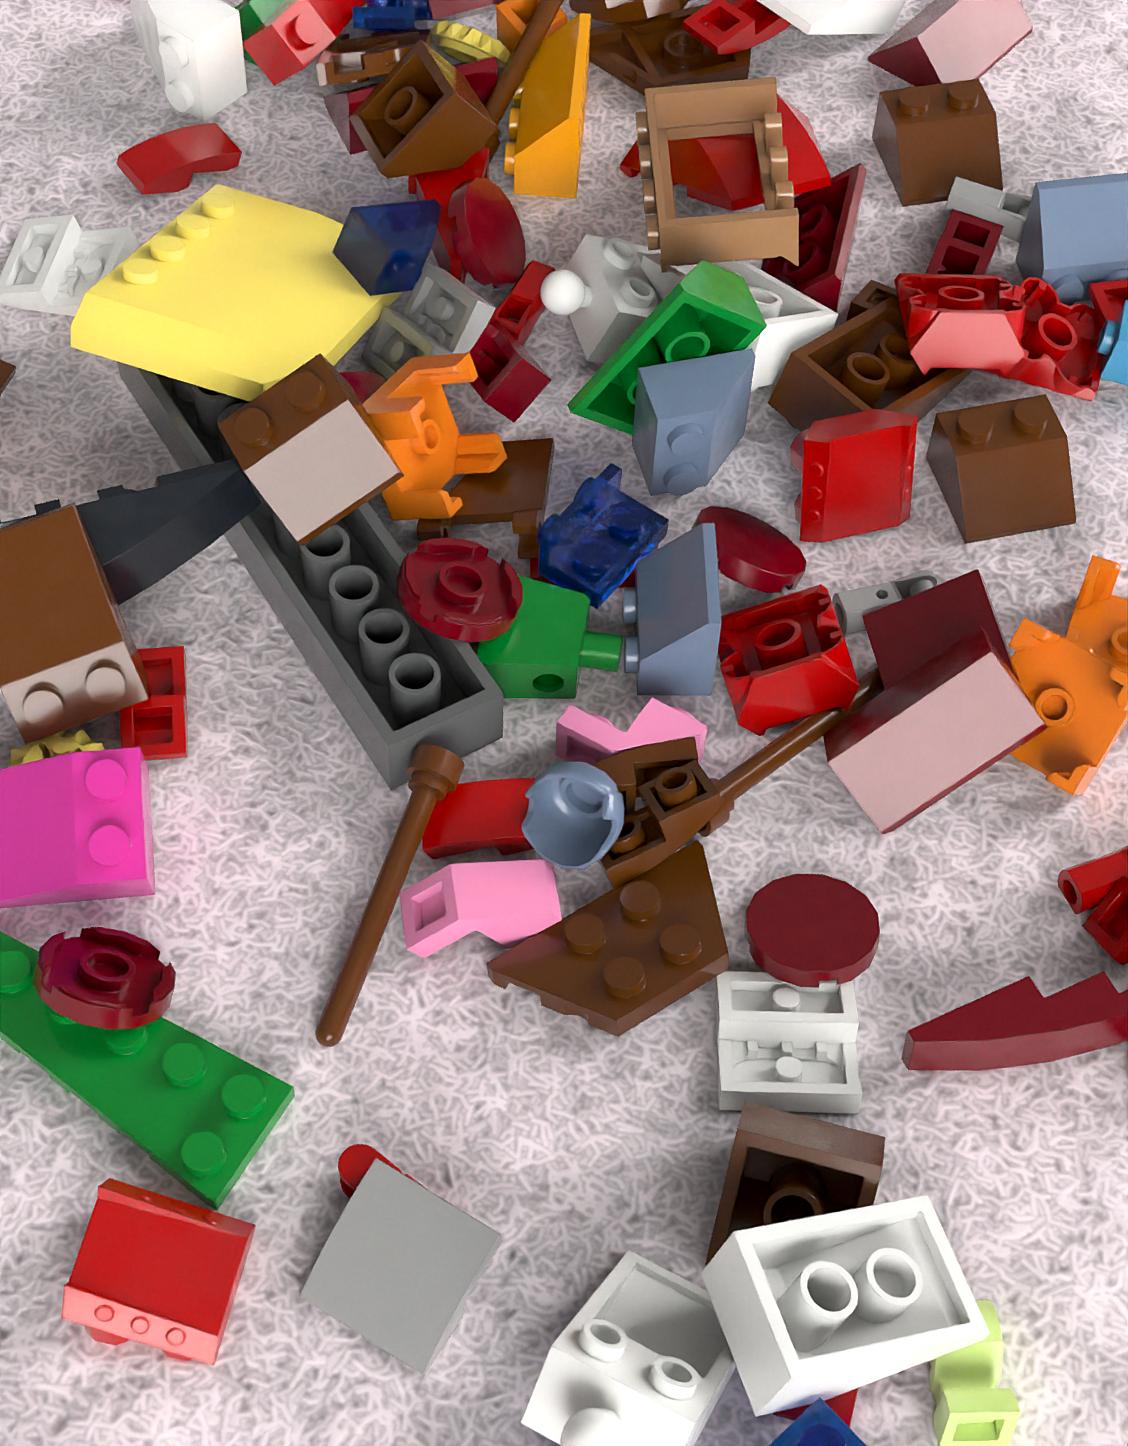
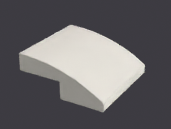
[0,214,139,316]
[715,971,862,1114]

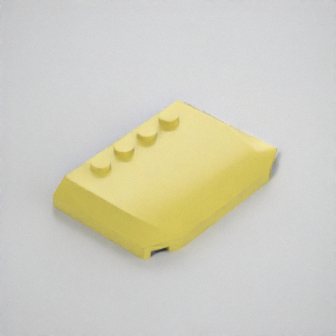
[71,184,405,402]

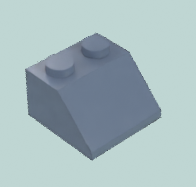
[1015,173,1128,305]
[632,349,755,496]
[622,523,721,696]

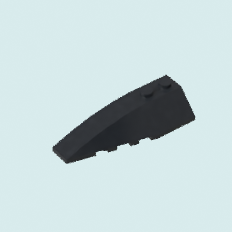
[0,458,261,606]

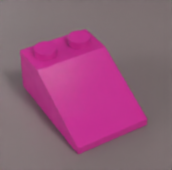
[0,747,155,908]

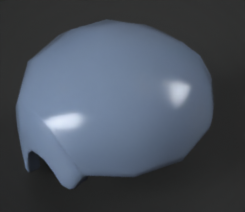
[522,762,624,870]

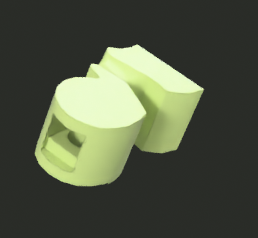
[929,1299,1021,1446]

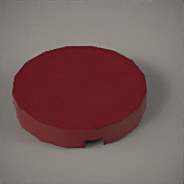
[448,177,526,289]
[691,506,807,593]
[397,537,523,642]
[744,874,880,988]
[33,927,176,1030]

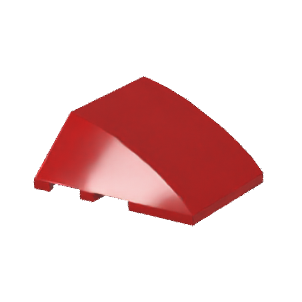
[620,93,831,211]

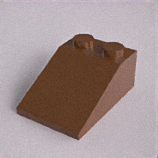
[767,297,973,431]
[0,502,149,745]

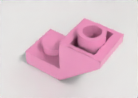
[555,697,707,765]
[399,859,562,958]

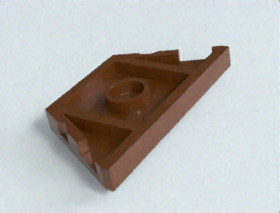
[589,0,751,96]
[316,29,434,86]
[486,840,729,1037]

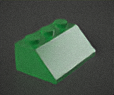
[567,260,767,435]

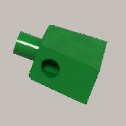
[476,575,623,699]

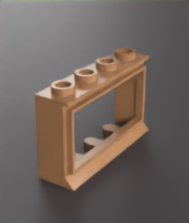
[635,77,799,273]

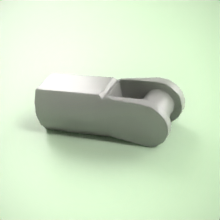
[943,177,1032,243]
[832,570,937,635]

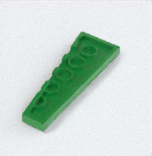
[0,931,295,1210]

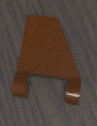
[417,438,555,559]

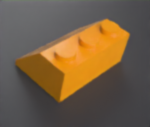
[504,13,591,199]

